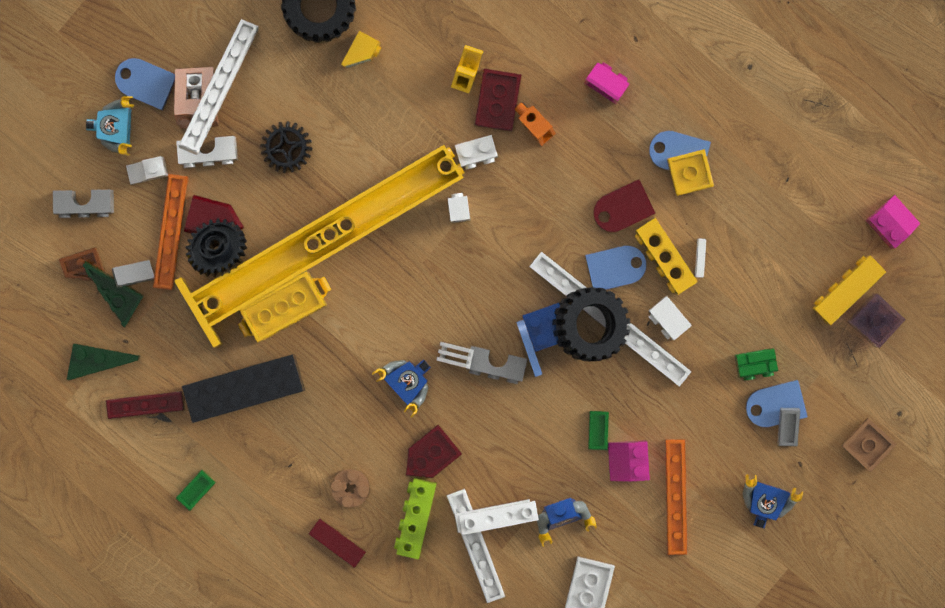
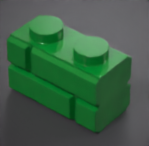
[735,348,778,381]

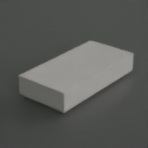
[112,260,155,288]
[777,408,800,446]

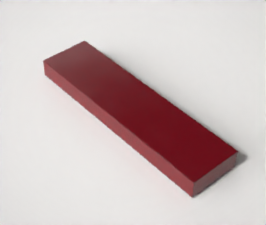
[106,391,184,419]

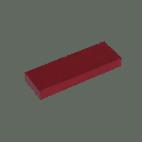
[309,518,366,568]

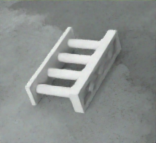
[454,499,539,535]

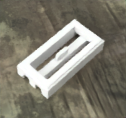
[695,239,706,278]
[437,342,474,369]

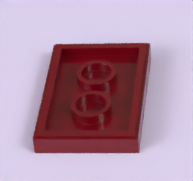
[475,69,521,132]

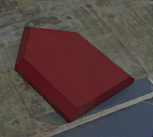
[184,195,244,233]
[406,425,462,478]

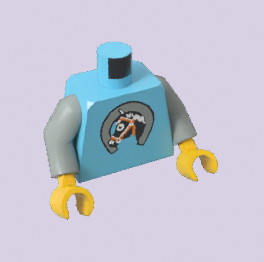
[86,96,134,156]

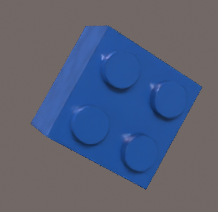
[522,303,560,352]

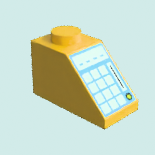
[341,31,381,68]

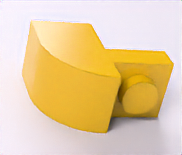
[451,45,483,93]

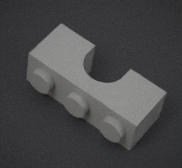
[53,189,114,218]
[466,346,527,384]

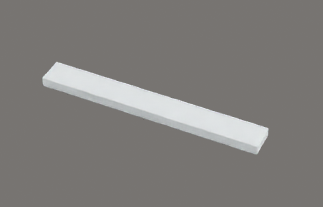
[179,19,259,155]

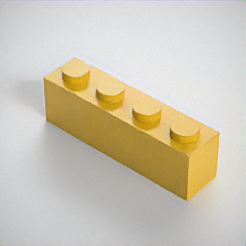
[812,255,886,326]

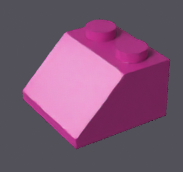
[584,62,629,104]
[865,195,920,249]
[608,440,650,481]

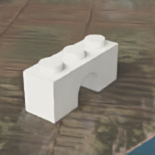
[176,136,238,168]

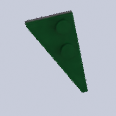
[83,261,144,327]
[67,343,140,380]

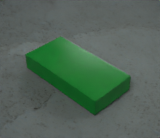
[588,411,609,450]
[176,470,216,511]

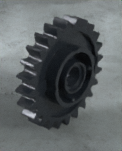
[186,218,247,278]

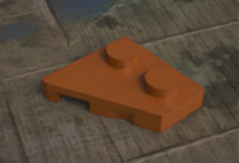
[59,247,105,281]

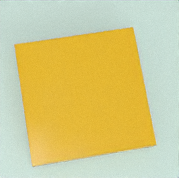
[667,149,714,196]

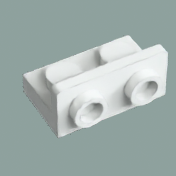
[455,135,498,170]

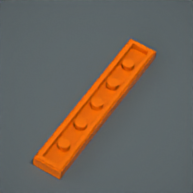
[153,174,188,290]
[665,439,687,555]

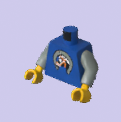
[372,359,431,417]
[742,474,803,528]
[537,498,597,547]

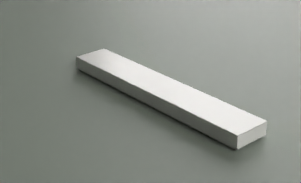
[447,489,505,603]

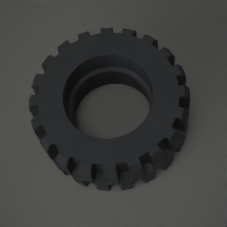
[281,0,356,43]
[552,287,630,361]

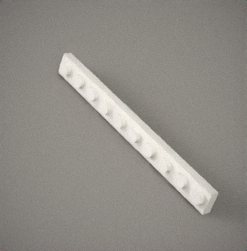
[529,252,691,387]

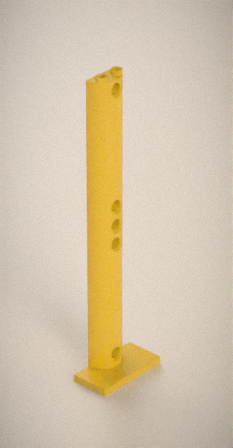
[174,145,465,348]

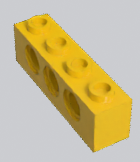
[635,218,698,295]

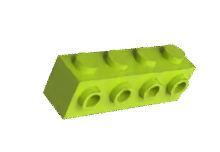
[394,478,437,560]

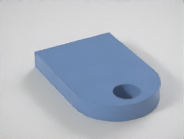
[115,58,175,111]
[649,131,711,171]
[585,246,646,289]
[516,319,542,377]
[746,380,808,427]

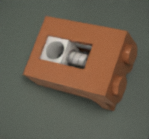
[174,67,219,129]

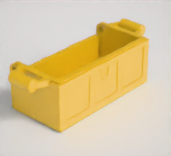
[238,271,332,343]

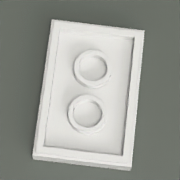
[565,556,615,608]

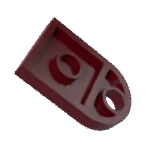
[593,179,656,232]

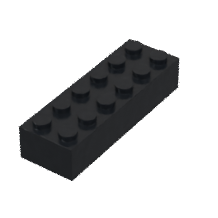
[182,354,305,423]

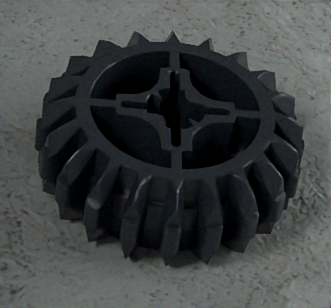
[260,121,313,173]

